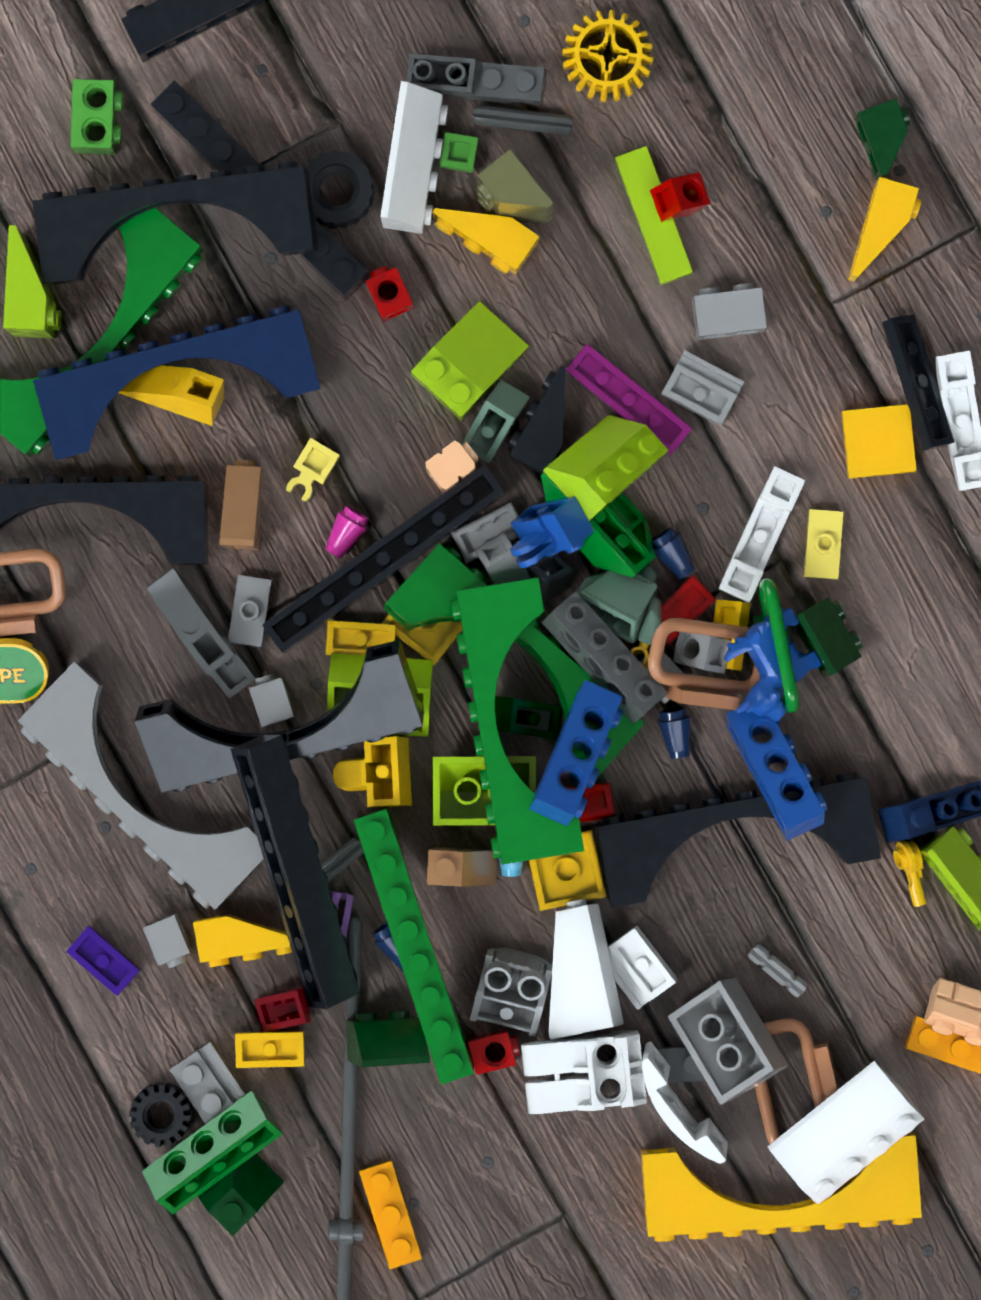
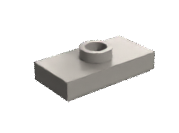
[451,502,518,564]
[228,575,272,647]

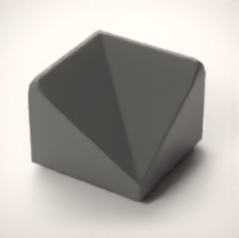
[525,554,574,601]

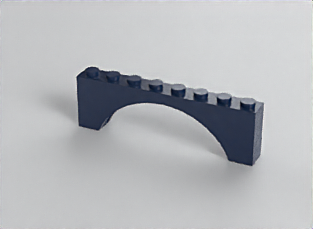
[33,305,321,460]

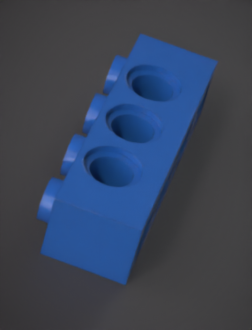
[529,680,623,826]
[726,710,827,841]

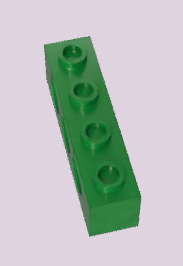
[142,1091,283,1214]

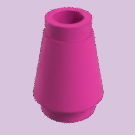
[325,506,369,558]

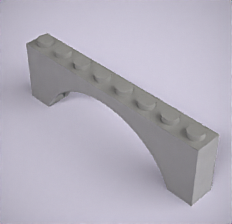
[18,661,264,909]

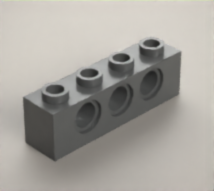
[542,591,668,724]

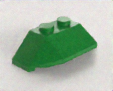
[541,472,656,578]

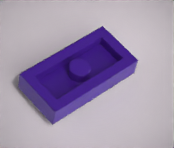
[66,925,141,996]

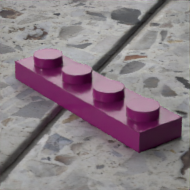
[565,344,692,456]

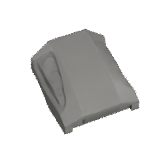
[470,947,553,1037]

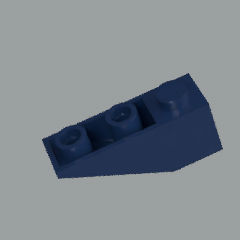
[877,780,981,842]

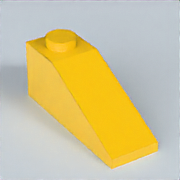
[848,177,922,282]

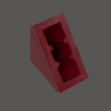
[254,985,314,1032]

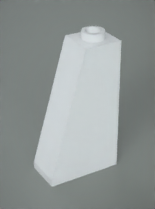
[549,899,624,1040]

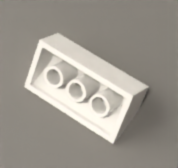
[380,81,448,234]
[767,1061,924,1204]

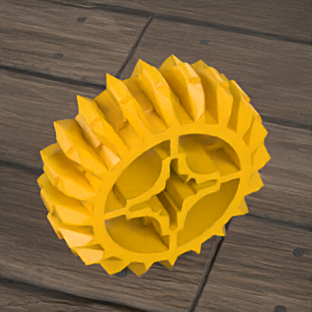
[562,10,654,103]

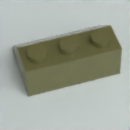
[477,149,554,225]

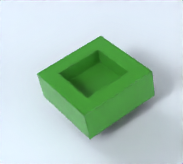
[439,132,478,173]

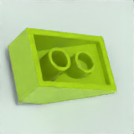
[3,225,61,339]
[411,301,529,422]

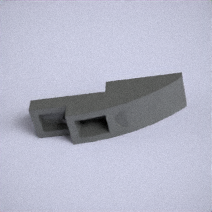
[406,54,547,105]
[147,567,257,699]

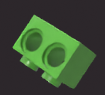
[71,79,123,155]

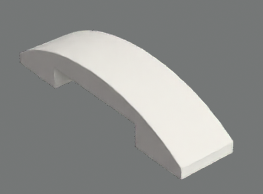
[935,351,981,491]
[718,466,805,603]
[642,1041,728,1164]

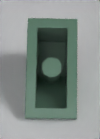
[461,379,530,463]

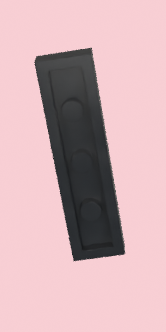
[882,314,955,451]

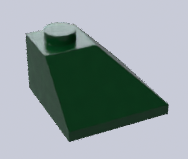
[198,1153,284,1237]

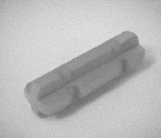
[748,944,808,997]

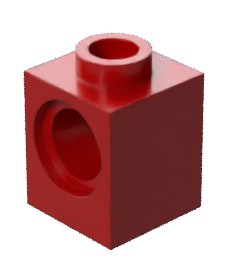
[650,172,711,222]
[365,266,414,323]
[468,1028,521,1075]

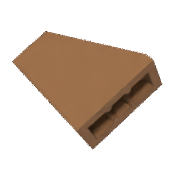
[219,460,263,550]
[427,846,497,887]

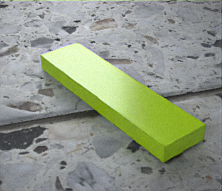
[614,146,693,285]

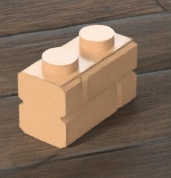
[425,440,478,493]
[924,977,981,1046]

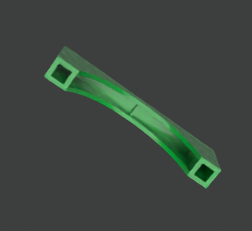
[0,208,203,457]
[383,543,644,779]
[451,578,584,865]
[353,807,474,1085]

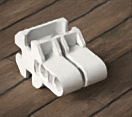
[521,1030,647,1114]

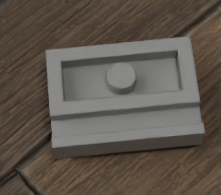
[661,350,744,427]
[169,1041,247,1124]

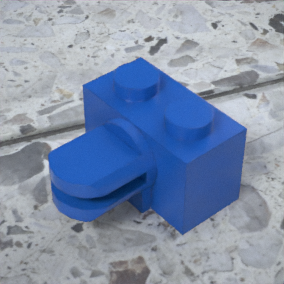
[509,496,594,568]

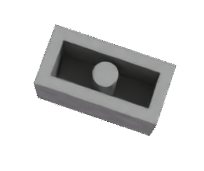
[692,283,767,340]

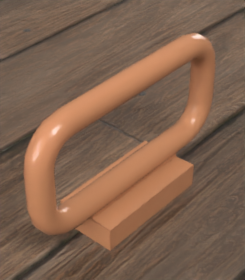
[0,548,66,636]
[648,618,760,710]
[755,1018,840,1144]

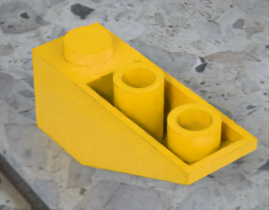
[432,208,539,275]
[118,365,224,426]
[193,914,292,967]

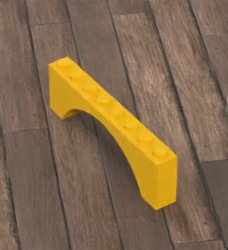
[641,1131,922,1242]

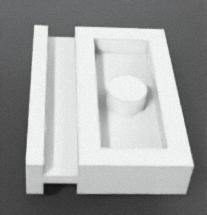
[608,925,678,1010]

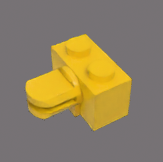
[333,736,412,808]

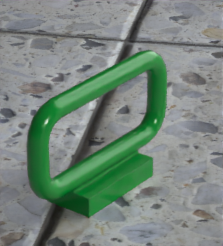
[751,578,799,713]

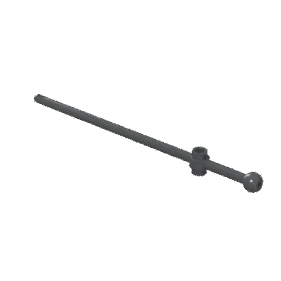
[328,917,363,1300]

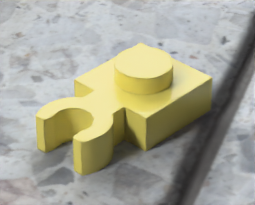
[286,438,340,502]

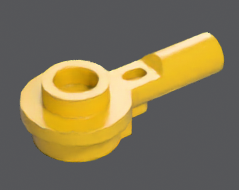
[893,840,927,907]

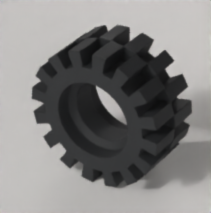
[129,1082,193,1147]

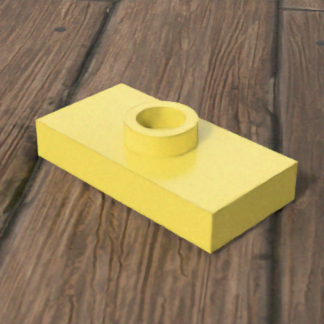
[803,509,843,580]

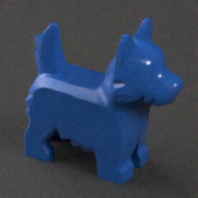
[724,608,822,722]

